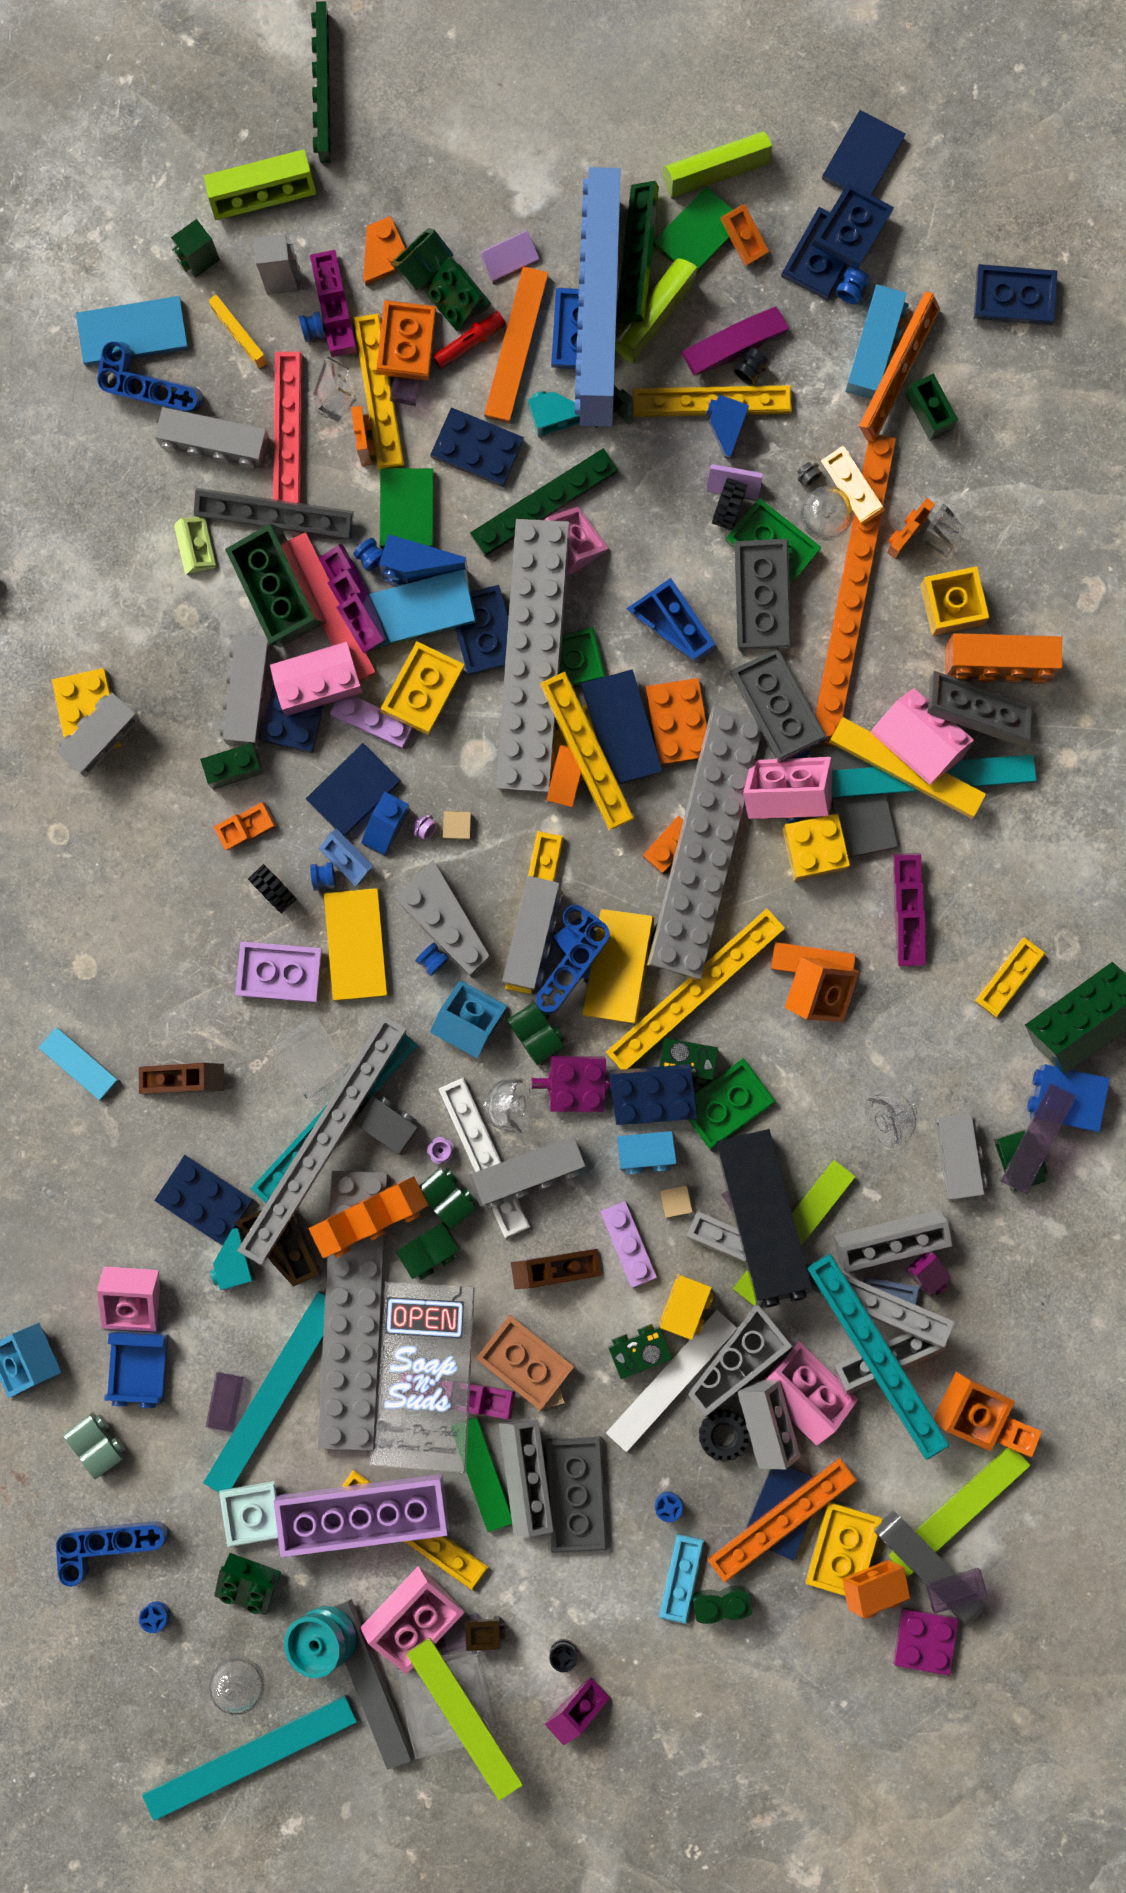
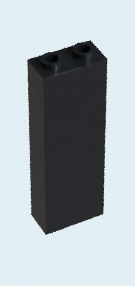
[716,1129,812,1308]

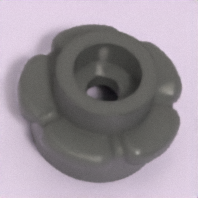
[797,462,822,487]

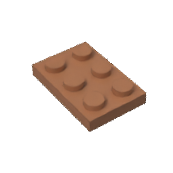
[475,1315,575,1411]

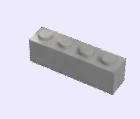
[155,407,269,468]
[219,634,271,747]
[502,875,563,991]
[469,1136,585,1209]
[833,1209,952,1273]
[834,1333,948,1396]
[499,1418,553,1538]

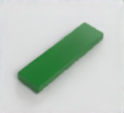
[451,1416,512,1533]

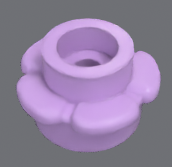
[413,815,438,840]
[427,1137,454,1164]

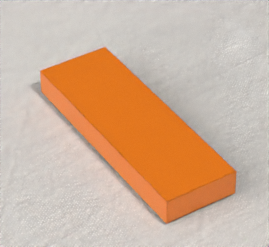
[771,942,856,973]

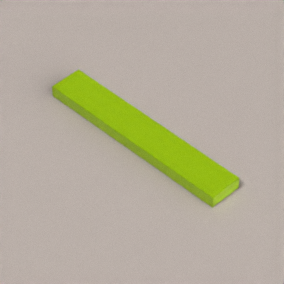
[732,1160,856,1306]
[888,1447,1031,1578]
[406,1637,523,1801]

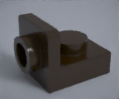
[465,1616,506,1651]

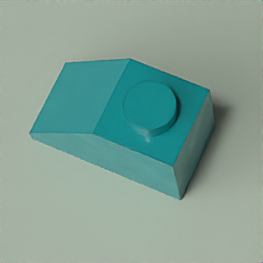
[528,391,580,437]
[211,1228,255,1290]

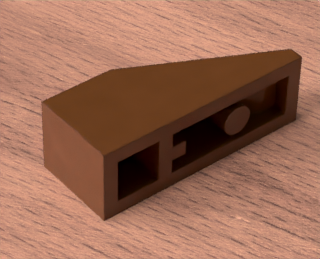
[139,1063,224,1094]
[511,1249,602,1289]

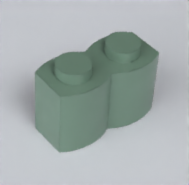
[63,1412,125,1479]

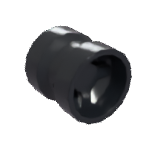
[733,348,770,386]
[549,1639,577,1673]

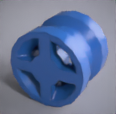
[298,311,326,342]
[353,538,383,571]
[310,862,336,891]
[415,942,449,976]
[654,1491,683,1522]
[139,1601,170,1633]

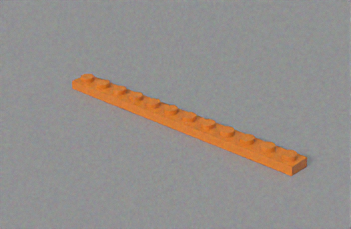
[815,435,896,747]

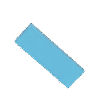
[38,1027,118,1101]
[659,1533,704,1624]

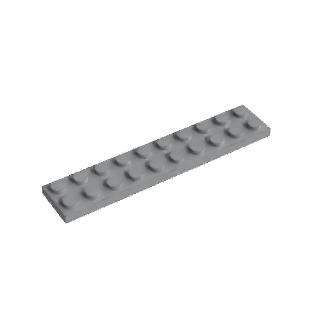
[496,519,571,792]
[647,706,761,980]
[317,1171,387,1450]

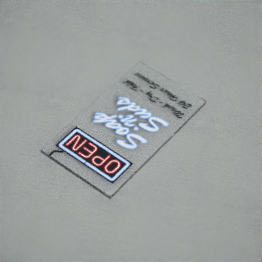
[370,1281,475,1473]

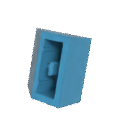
[617,1131,676,1174]

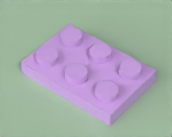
[235,941,322,1003]

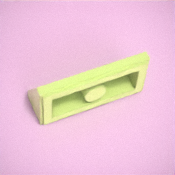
[174,517,217,574]

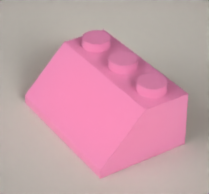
[270,642,363,716]
[870,688,974,785]
[743,757,832,819]
[763,1341,858,1446]
[360,1566,465,1674]

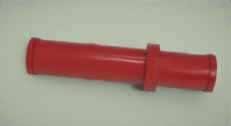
[432,310,506,370]

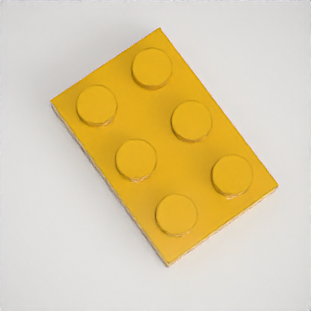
[380,641,465,735]
[52,668,122,749]
[805,1502,882,1596]

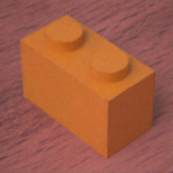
[842,1560,910,1618]

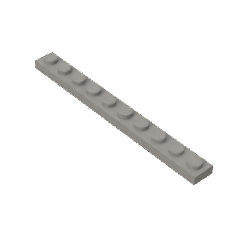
[237,1016,407,1266]
[687,1211,955,1349]

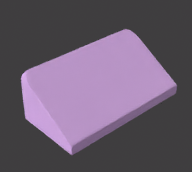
[480,231,539,282]
[706,464,763,500]

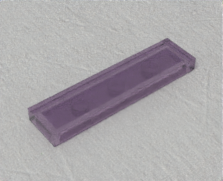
[1000,1084,1076,1195]

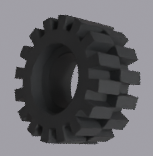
[712,478,748,531]
[248,864,297,914]
[699,1409,750,1462]

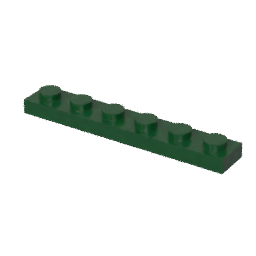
[311,1,331,163]
[616,181,659,324]
[470,448,618,557]

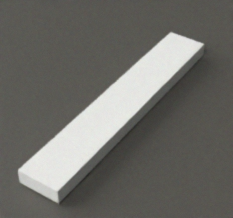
[439,1078,530,1238]
[606,1309,737,1452]

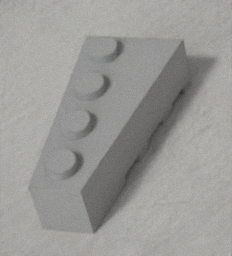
[394,860,490,978]
[688,1305,792,1417]

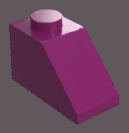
[905,1252,951,1296]
[545,1677,610,1746]

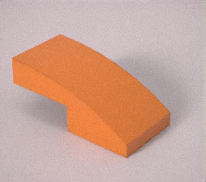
[546,745,581,807]
[213,802,277,851]
[996,1417,1042,1457]

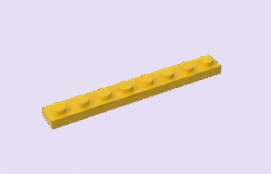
[605,908,785,1070]

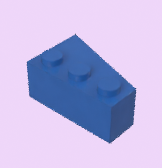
[626,578,718,663]

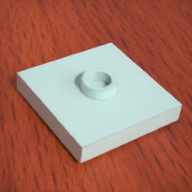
[219,1481,278,1547]

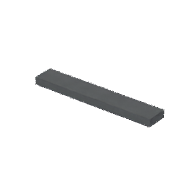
[194,488,354,539]
[333,1599,414,1770]

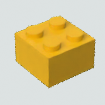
[920,566,989,636]
[782,813,850,881]
[659,1274,714,1340]

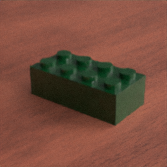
[225,524,326,648]
[1025,962,1126,1075]

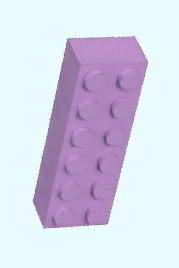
[273,1474,450,1557]

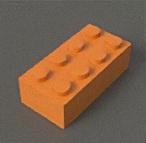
[945,633,1062,684]

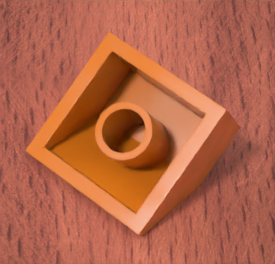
[785,957,860,1022]
[933,1372,1015,1451]

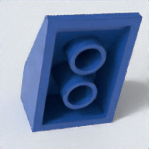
[379,534,469,587]

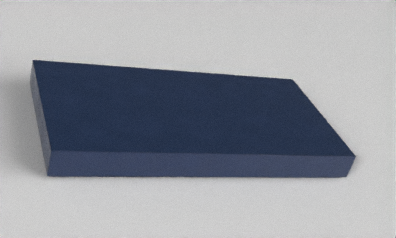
[581,669,662,785]

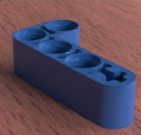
[97,341,203,411]
[536,905,610,1014]
[56,1521,169,1587]

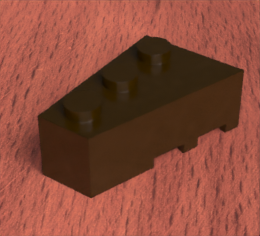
[235,1209,322,1287]

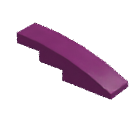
[310,250,357,358]
[681,306,789,376]
[318,544,386,653]
[893,853,926,966]
[398,1372,516,1419]

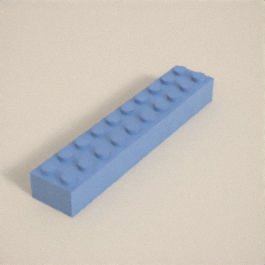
[575,167,621,427]

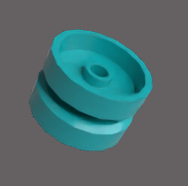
[284,1605,356,1679]

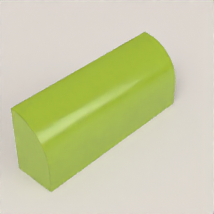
[662,131,772,198]
[203,149,316,220]
[615,259,697,364]

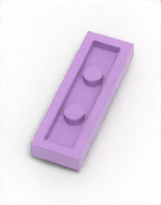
[330,696,413,749]
[600,1201,657,1288]

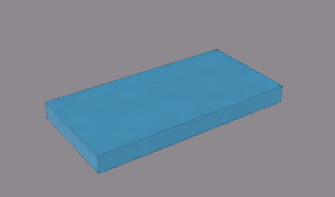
[76,296,189,366]
[369,569,477,648]

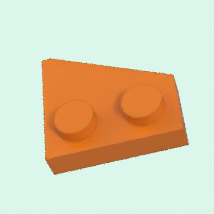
[363,216,405,285]
[351,406,375,466]
[887,498,935,559]

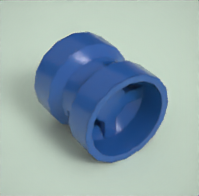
[835,267,871,305]

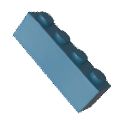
[845,284,909,399]

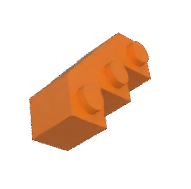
[308,1176,429,1258]

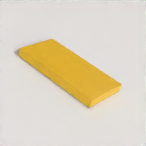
[324,888,388,1001]
[582,909,655,1024]

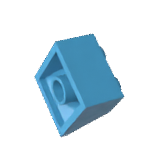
[430,980,507,1058]
[0,1323,61,1398]

